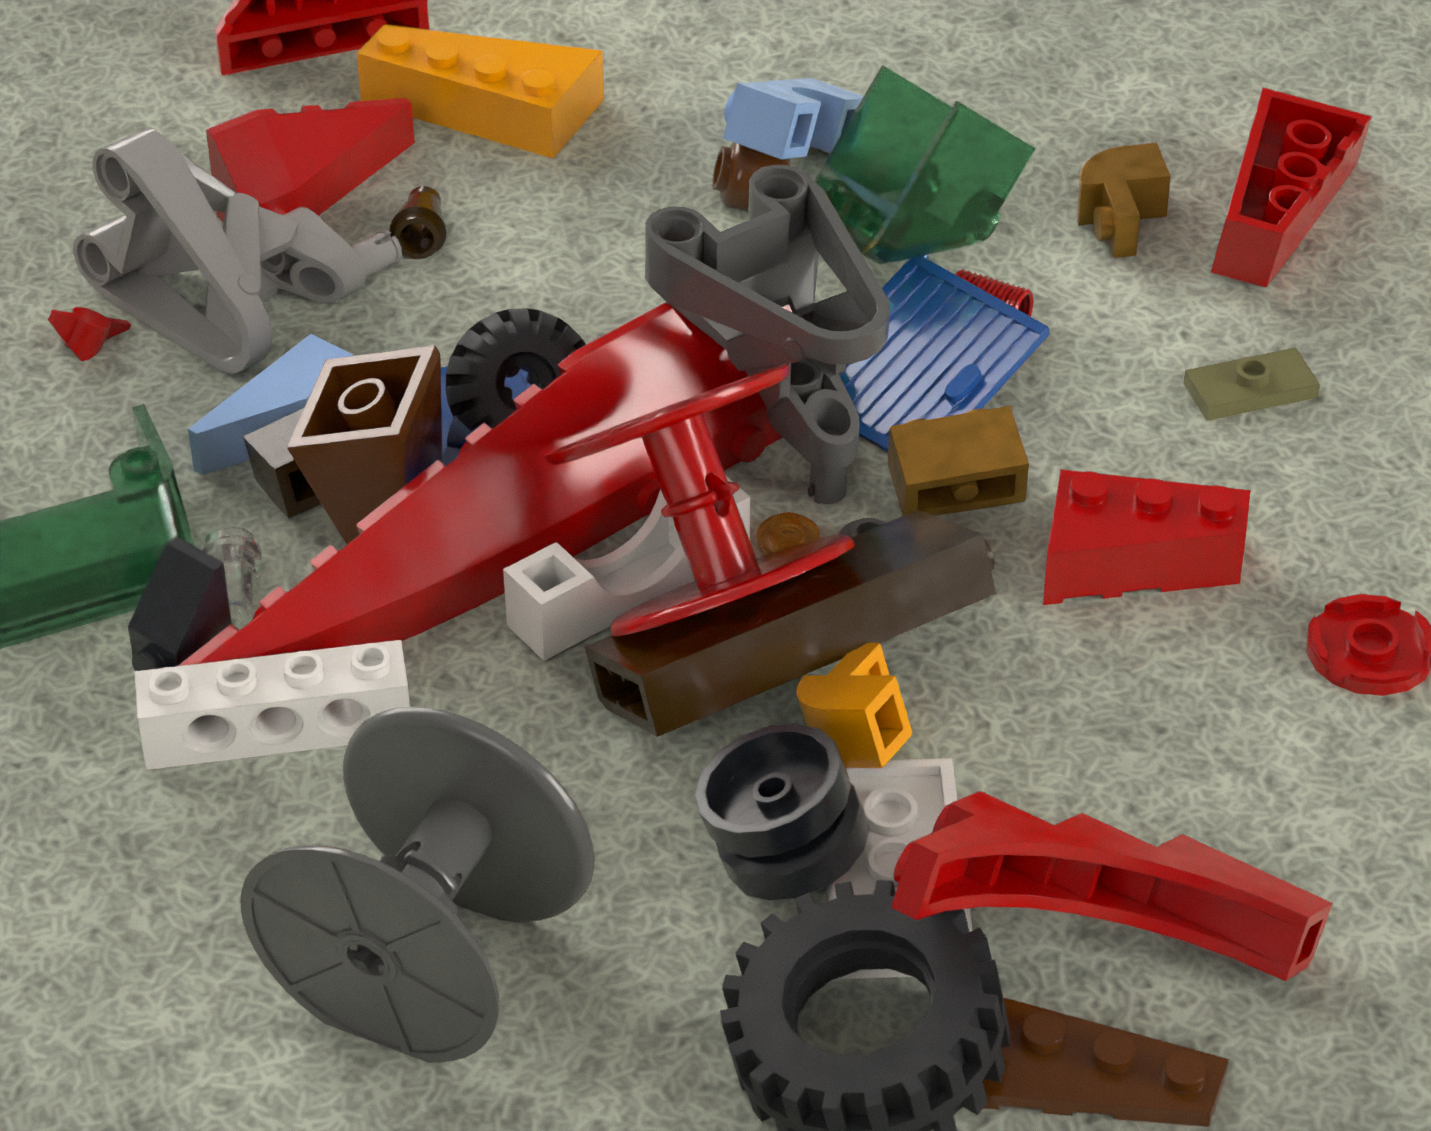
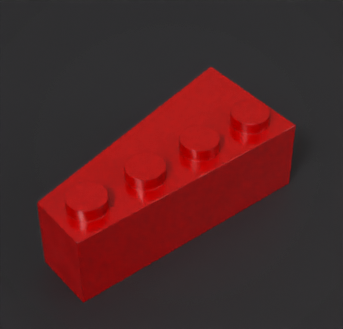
[1210,88,1372,288]

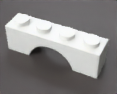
[503,476,750,661]

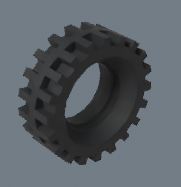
[720,880,1010,1131]

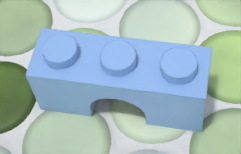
[723,78,869,159]

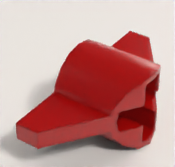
[48,307,131,361]

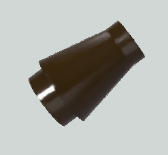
[389,186,447,259]

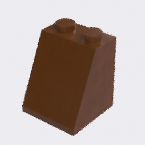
[287,345,442,545]

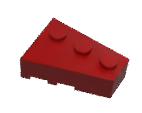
[1043,469,1251,605]

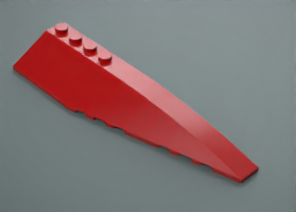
[178,302,792,666]

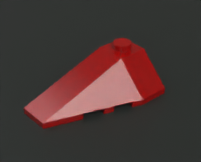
[206,97,415,223]

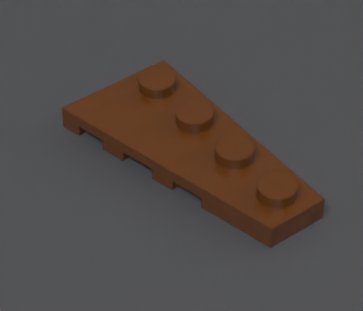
[982,997,1229,1127]

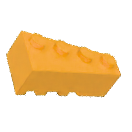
[357,25,604,158]

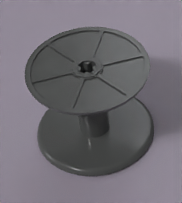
[240,707,595,1063]

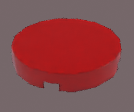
[1306,594,1431,696]

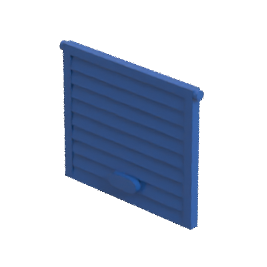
[840,250,1050,452]

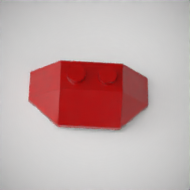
[215,0,430,76]

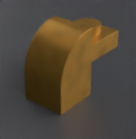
[1077,142,1171,258]

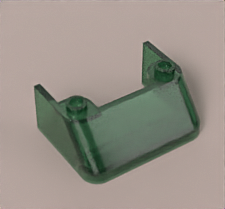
[814,65,1036,265]
[0,404,195,649]

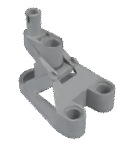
[73,129,402,374]

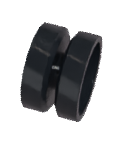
[695,723,870,900]

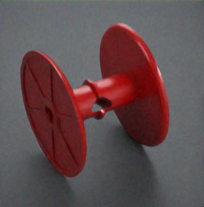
[544,364,855,636]

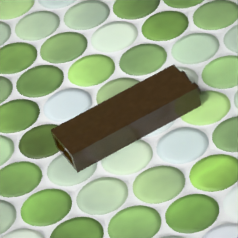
[584,510,996,737]

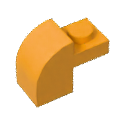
[796,642,913,768]

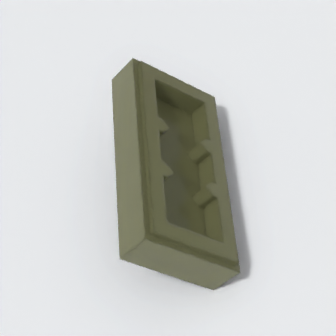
[1183,347,1320,421]

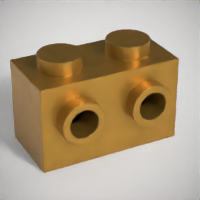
[888,406,1029,516]

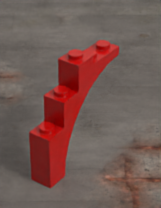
[891,791,1333,981]

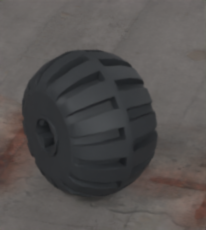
[445,308,586,430]

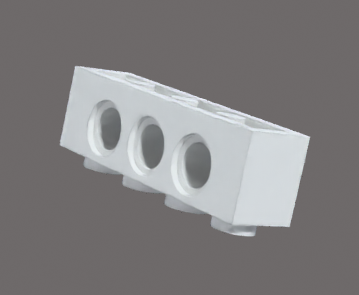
[134,640,410,770]

